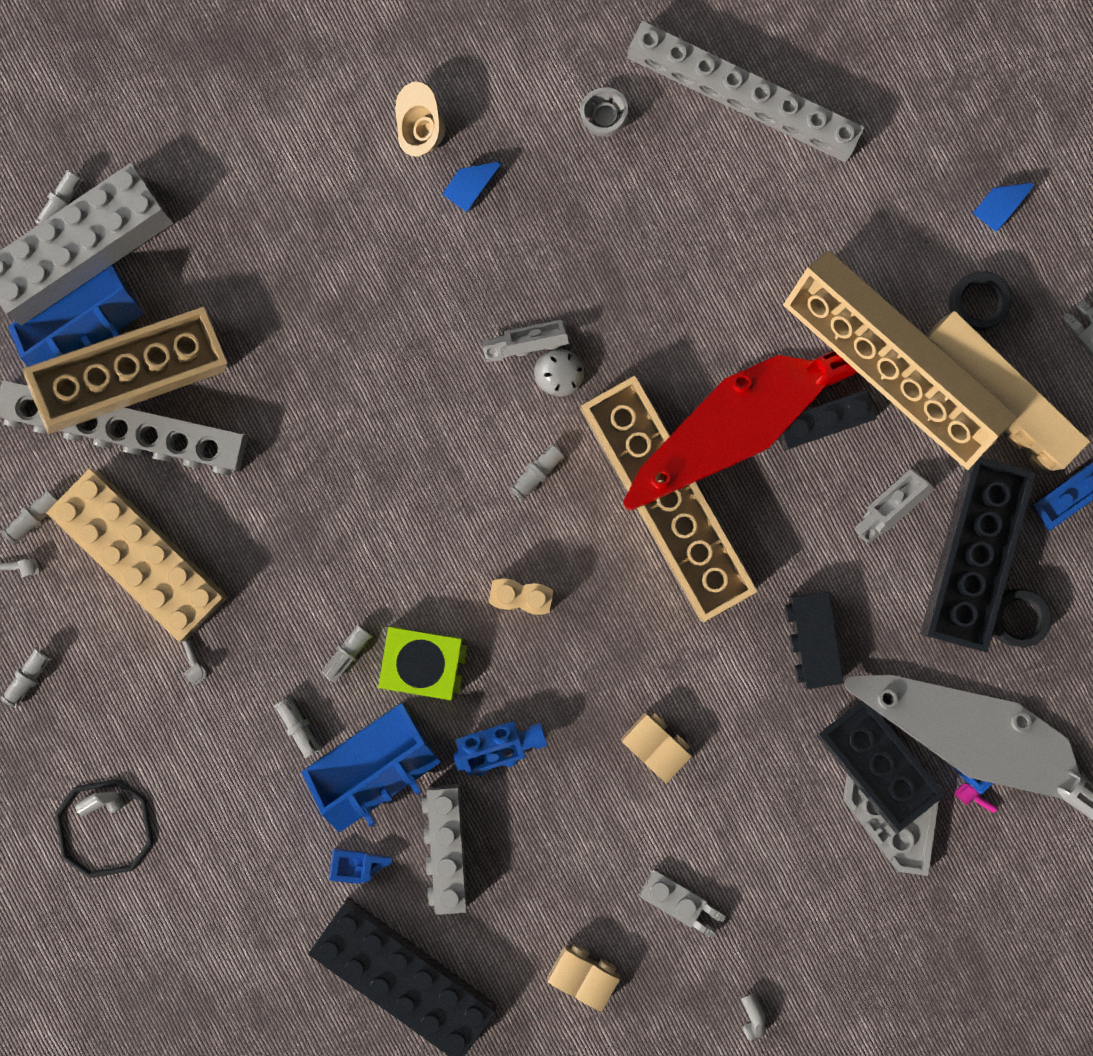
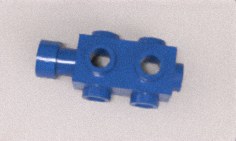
[453,721,548,776]

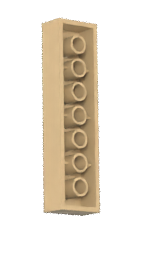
[783,250,1017,470]
[580,375,758,622]

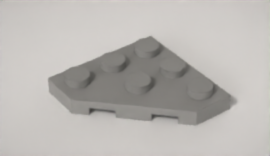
[843,774,941,876]

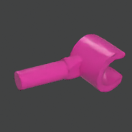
[954,784,998,813]

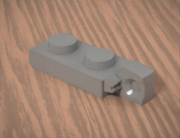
[482,319,569,362]
[854,469,934,544]

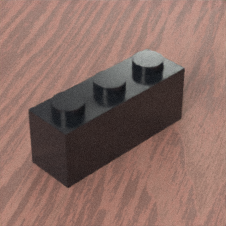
[780,390,876,451]
[785,591,844,689]

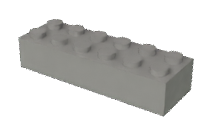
[0,163,173,326]

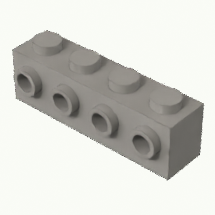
[422,784,468,915]

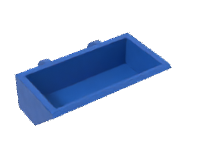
[8,264,144,367]
[301,703,441,833]

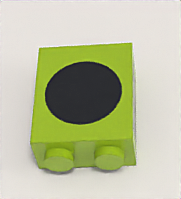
[378,626,467,700]

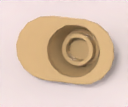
[395,82,445,157]

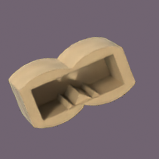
[489,578,553,615]
[621,712,692,784]
[547,944,620,1012]

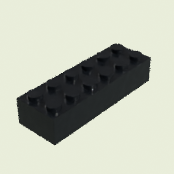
[920,457,1036,653]
[308,897,497,1056]

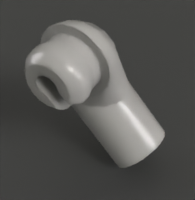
[75,791,124,817]
[741,993,765,1041]

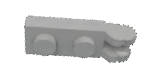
[638,869,726,938]

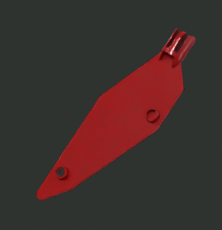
[623,351,858,510]

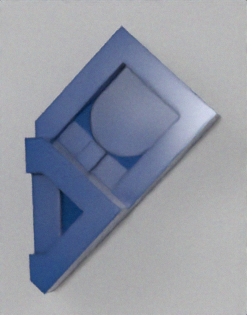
[442,161,503,212]
[973,182,1034,232]
[329,848,392,884]

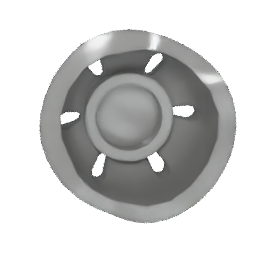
[580,87,628,137]
[534,348,585,397]

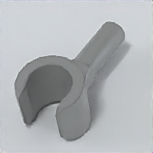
[0,559,40,578]
[183,640,207,685]

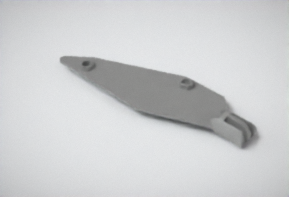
[844,675,1093,820]

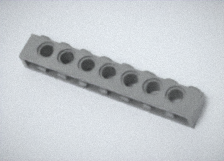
[627,21,864,163]
[0,380,248,476]

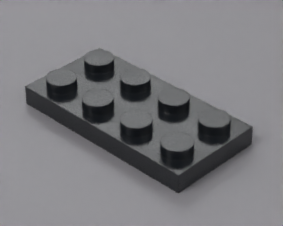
[817,701,946,834]

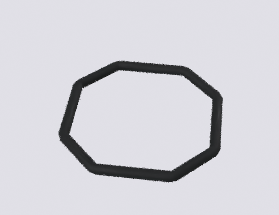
[55,779,153,878]

